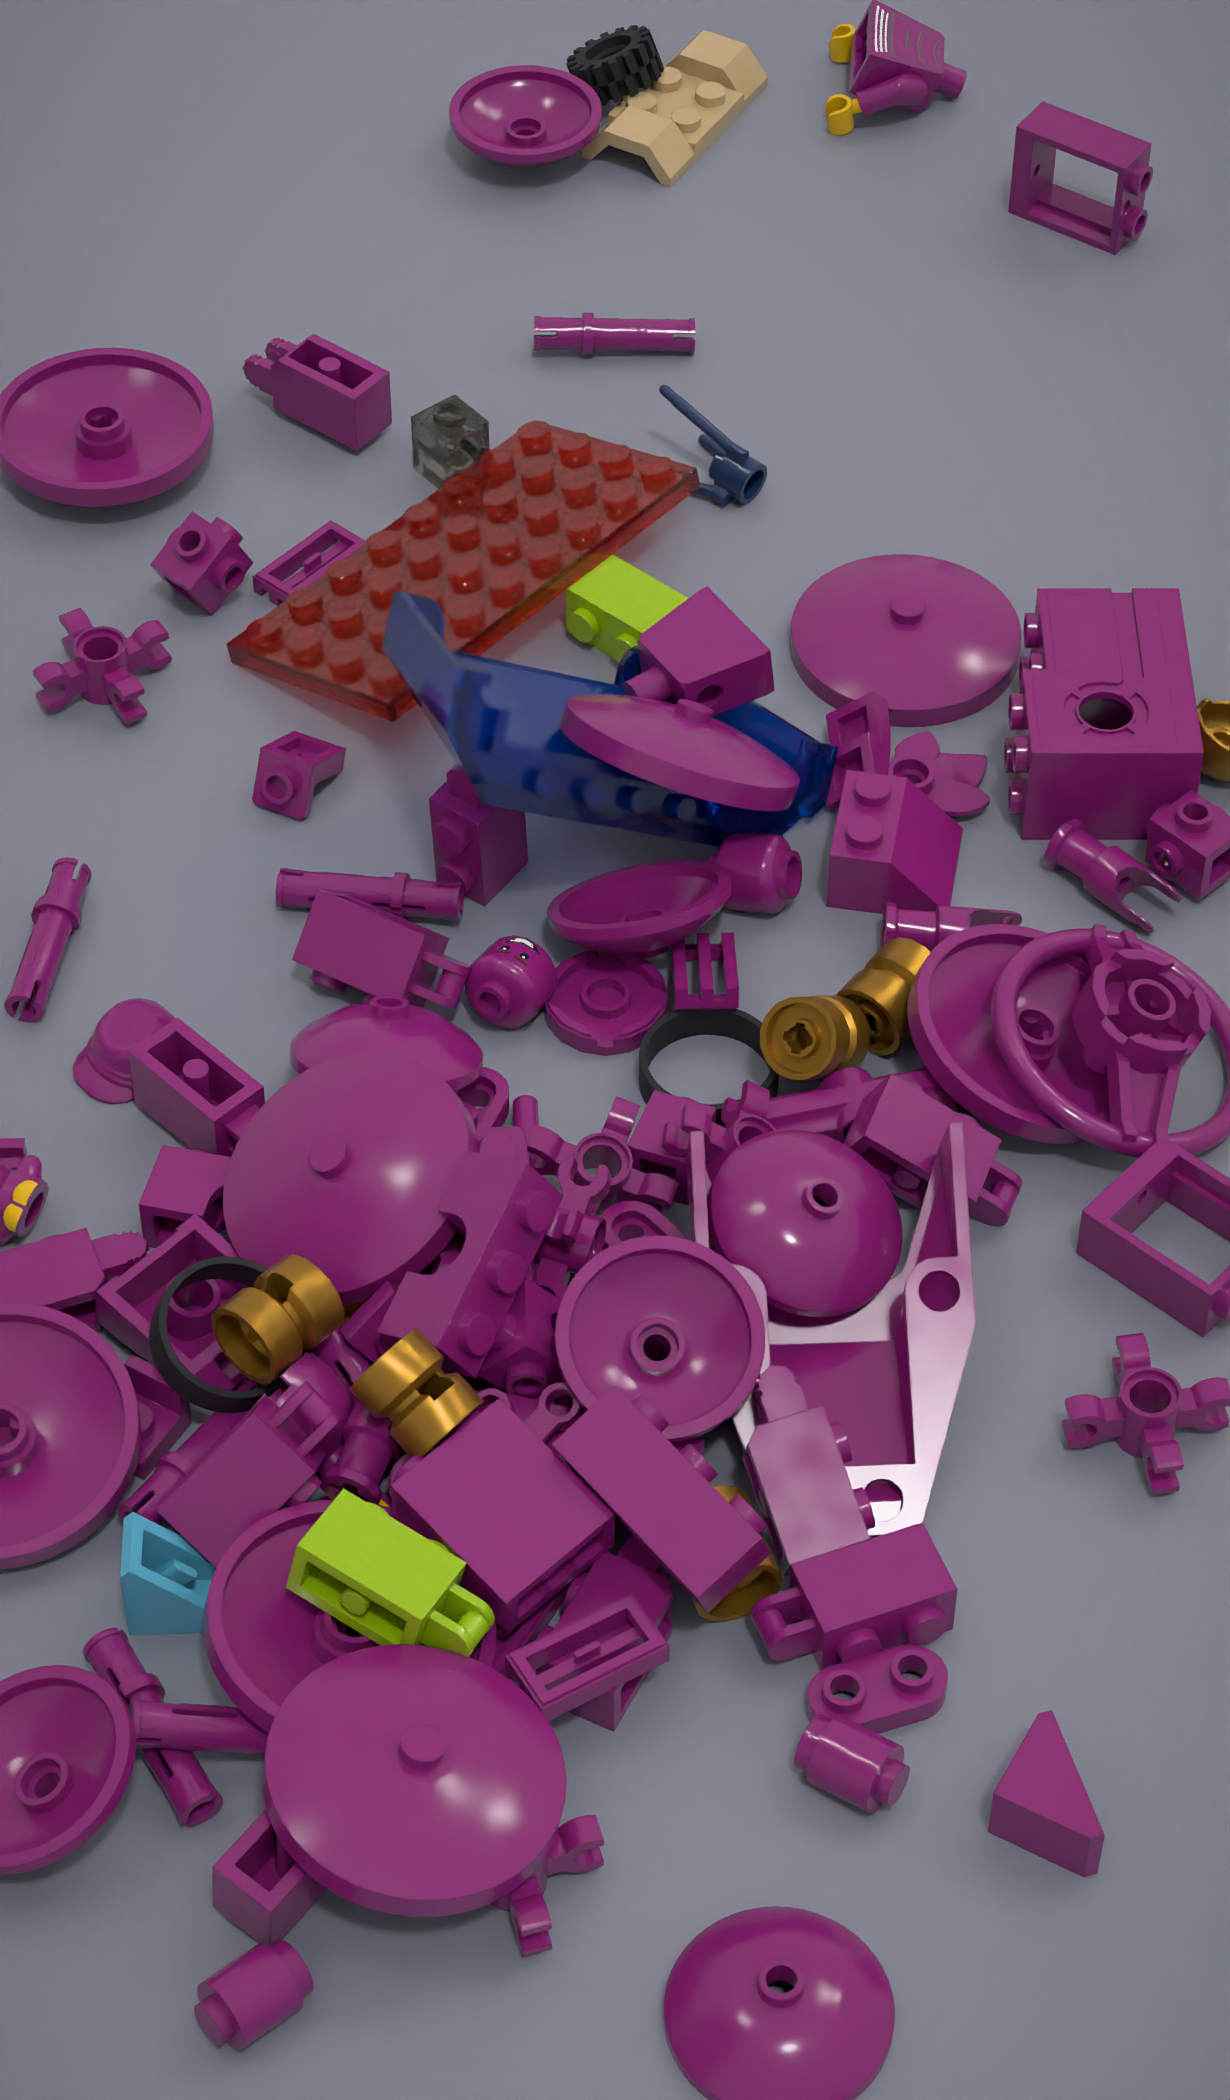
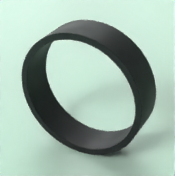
[639,1008,779,1128]
[149,1256,305,1413]

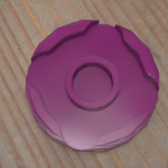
[543,950,668,1056]

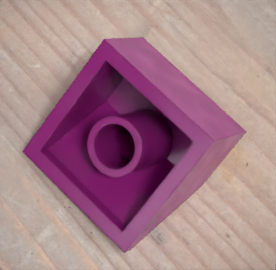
[826,770,963,914]

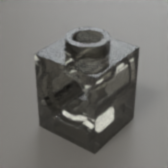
[411,394,490,496]

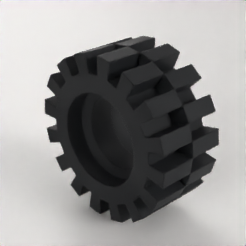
[566,25,664,106]

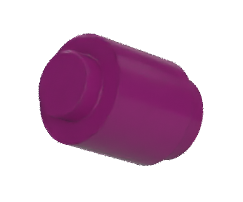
[794,1714,910,1814]
[194,1939,314,2050]

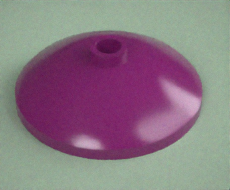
[449,65,602,166]
[547,860,732,959]
[290,996,483,1091]
[707,1130,903,1317]
[554,1235,765,1442]
[0,1665,136,1874]
[663,1906,895,2100]

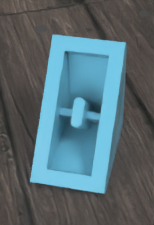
[120,1512,216,1635]

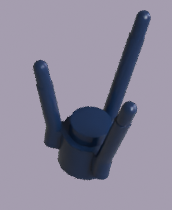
[638,385,767,506]

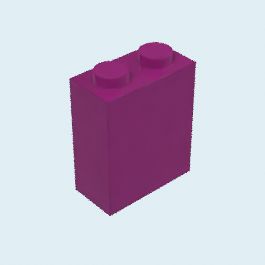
[390,1398,615,1634]

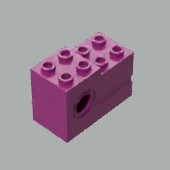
[1004,588,1204,840]

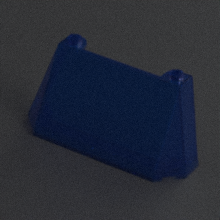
[382,590,839,847]

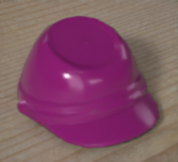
[72,998,176,1104]

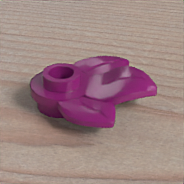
[887,731,990,817]

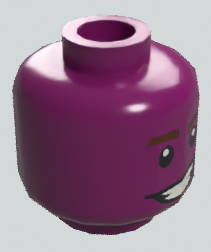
[464,935,557,1029]

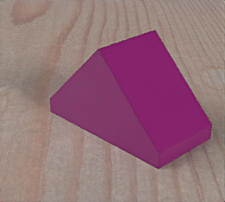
[988,1710,1105,1877]

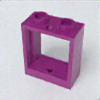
[1008,101,1153,255]
[1076,1136,1230,1337]

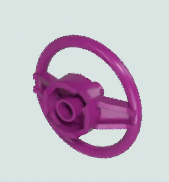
[991,924,1230,1158]

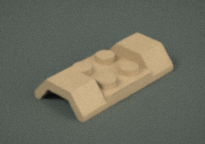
[582,30,768,188]

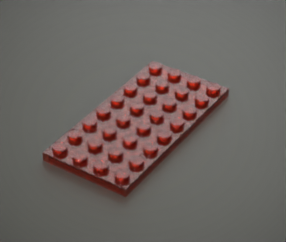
[226,420,701,722]

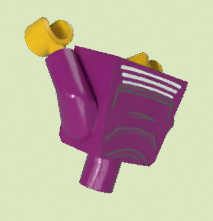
[825,0,967,135]

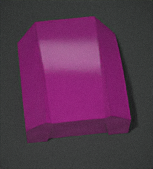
[96,1213,249,1390]

